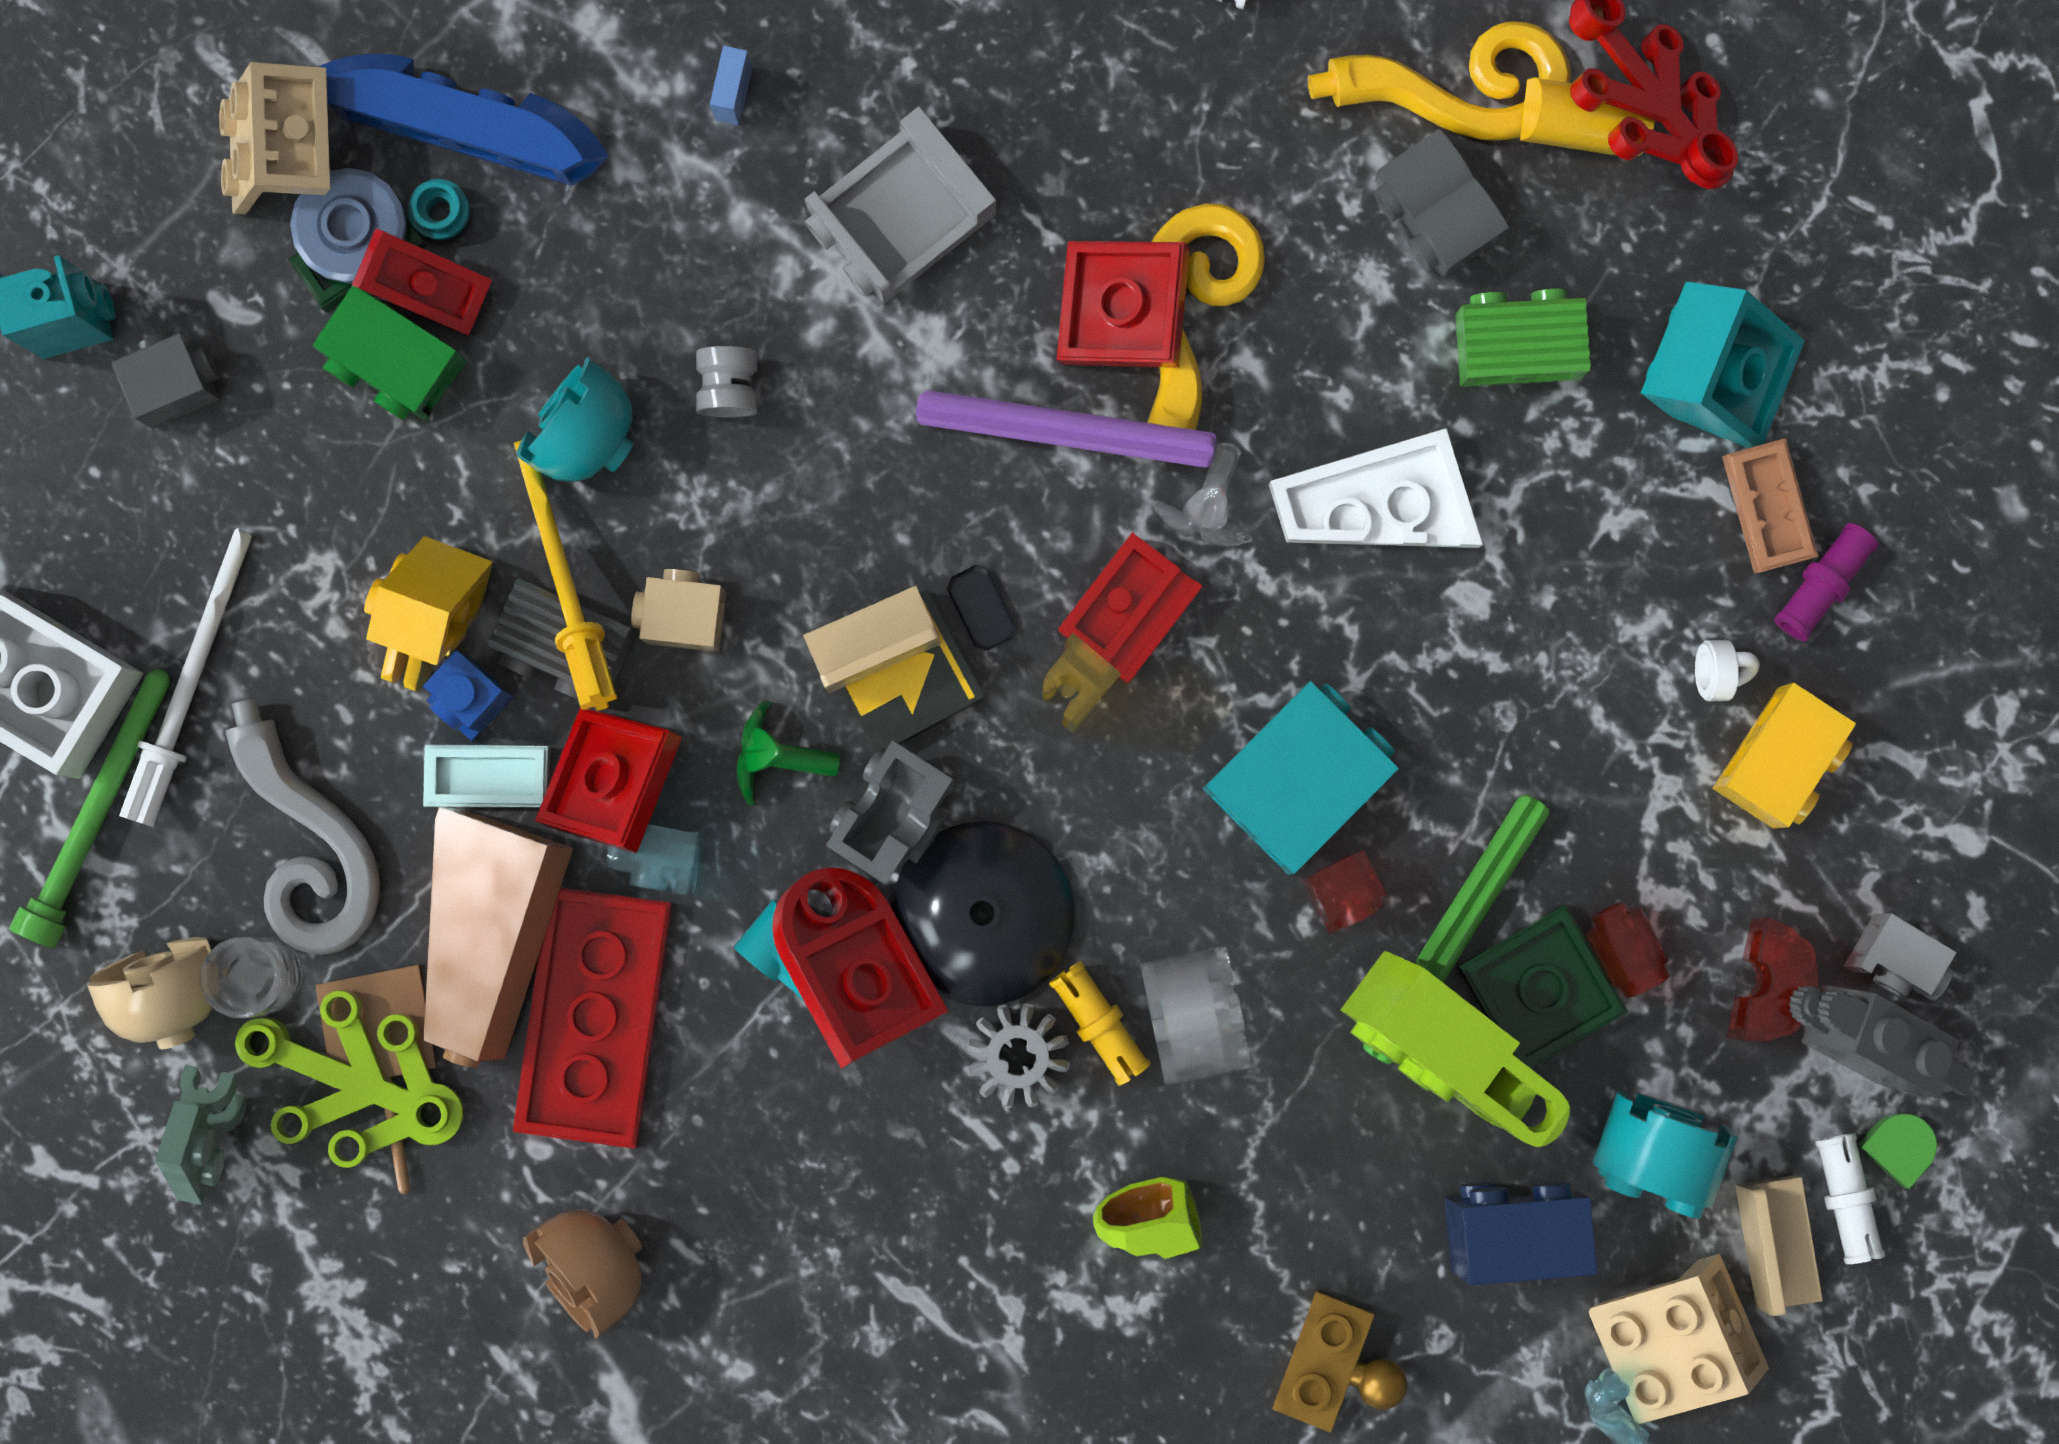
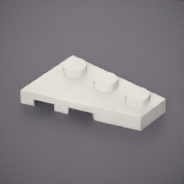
[1269,429,1483,548]

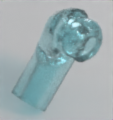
[1584,1369,1650,1444]

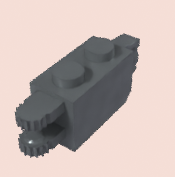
[1789,985,1974,1099]

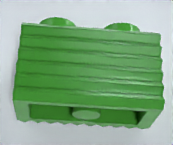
[1455,289,1591,387]

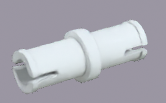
[1815,1133,1886,1264]

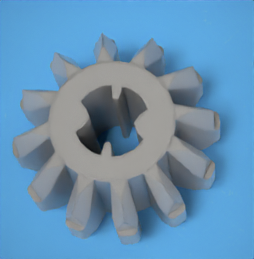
[965,1003,1070,1108]

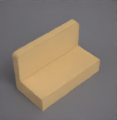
[803,586,941,693]
[1735,1175,1823,1316]

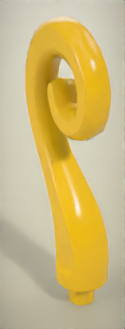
[1307,21,1571,141]
[1147,203,1265,430]

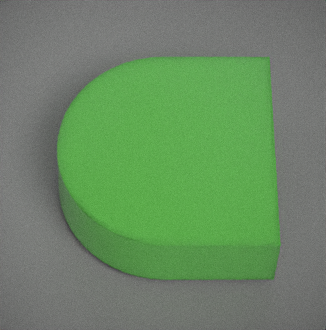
[1857,1113,1937,1189]

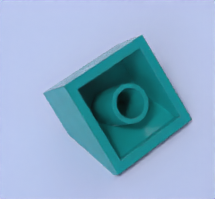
[1641,281,1805,449]

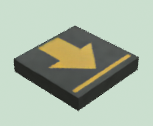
[841,589,985,752]

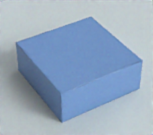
[710,46,752,126]

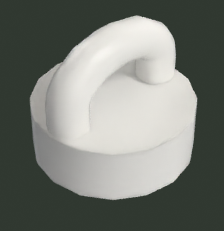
[1695,640,1760,701]

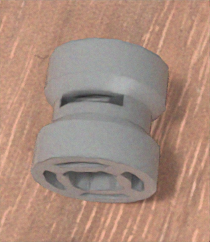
[696,346,757,418]

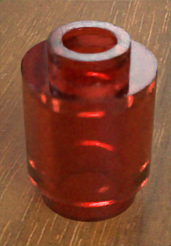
[1586,901,1670,998]

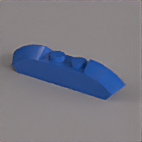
[318,54,609,186]

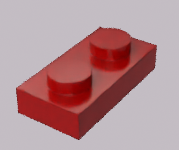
[352,228,492,336]

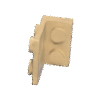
[219,62,330,215]
[1589,1253,1769,1424]

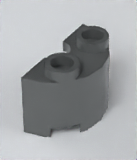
[825,740,956,885]

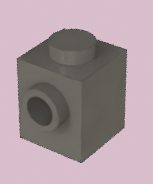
[111,332,220,429]

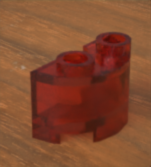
[1726,918,1818,1042]

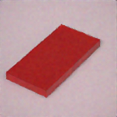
[512,888,673,1149]

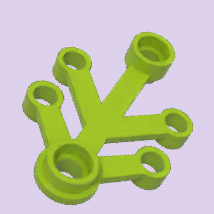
[235,990,464,1168]

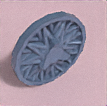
[290,168,407,284]

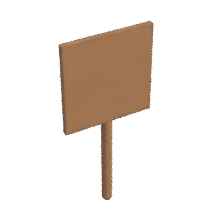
[315,965,437,1194]

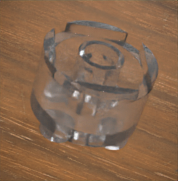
[1140,946,1251,1085]

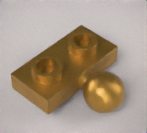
[1272,1290,1407,1433]

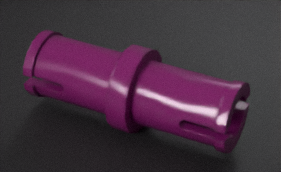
[1774,523,1879,642]

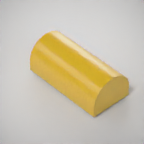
[1520,77,1655,156]

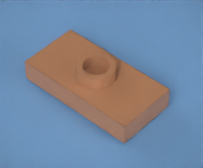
[1722,438,1818,574]

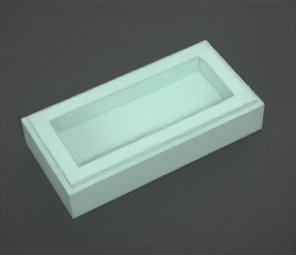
[423,745,551,808]

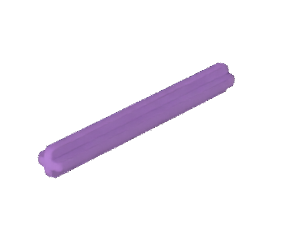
[916,390,1217,468]

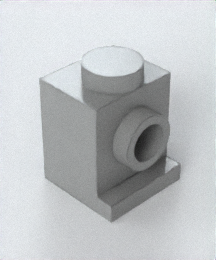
[1844,913,1957,1001]

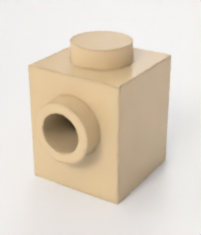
[631,569,727,652]

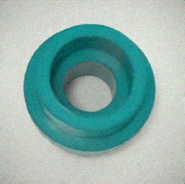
[408,179,470,241]

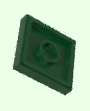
[1457,905,1628,1068]

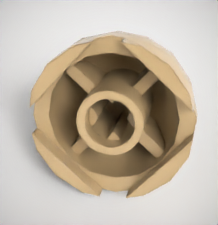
[87,937,220,1049]

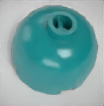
[516,357,634,483]

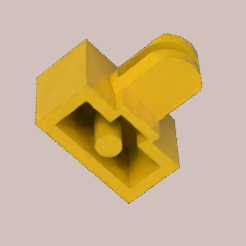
[364,536,493,692]

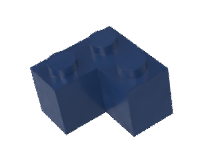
[1444,1182,1598,1286]

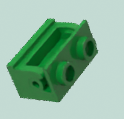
[312,286,467,422]

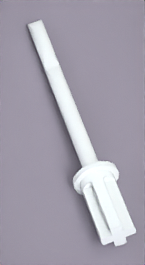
[119,528,252,827]

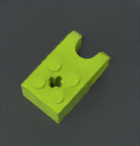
[1341,950,1570,1147]

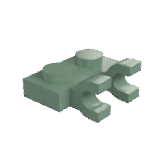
[155,1065,248,1205]

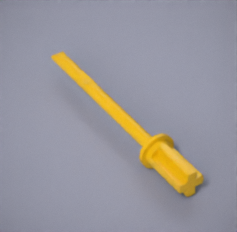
[514,440,617,711]

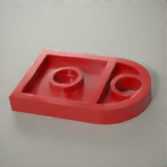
[772,867,948,1069]

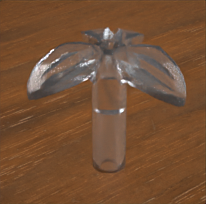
[1152,443,1252,547]

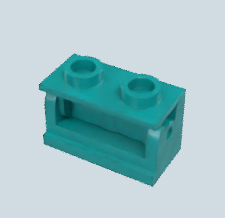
[0,255,116,359]

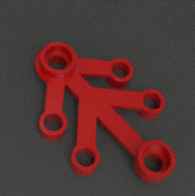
[1569,0,1738,189]

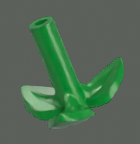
[737,700,840,806]

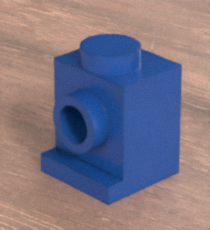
[422,650,515,742]

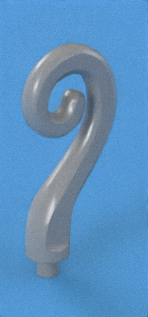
[225,699,380,955]

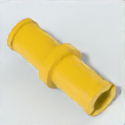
[1049,961,1151,1086]

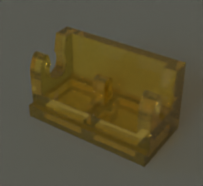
[1042,633,1121,734]

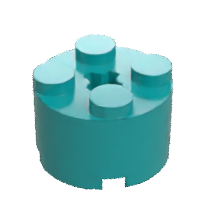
[1593,1090,1738,1219]

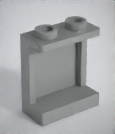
[804,106,996,304]

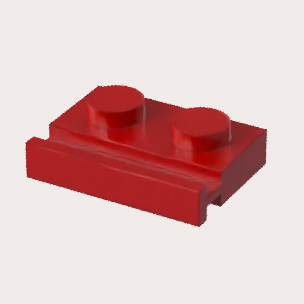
[1057,532,1203,685]

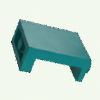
[1202,681,1399,875]

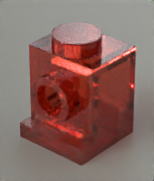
[1301,850,1386,934]

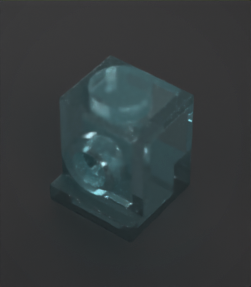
[606,825,705,896]

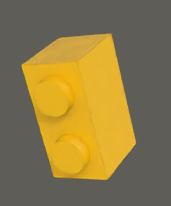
[1712,682,1856,829]

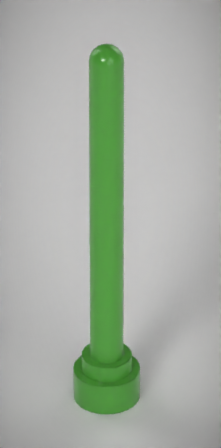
[9,669,170,949]

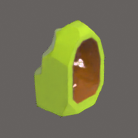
[1093,1177,1203,1259]

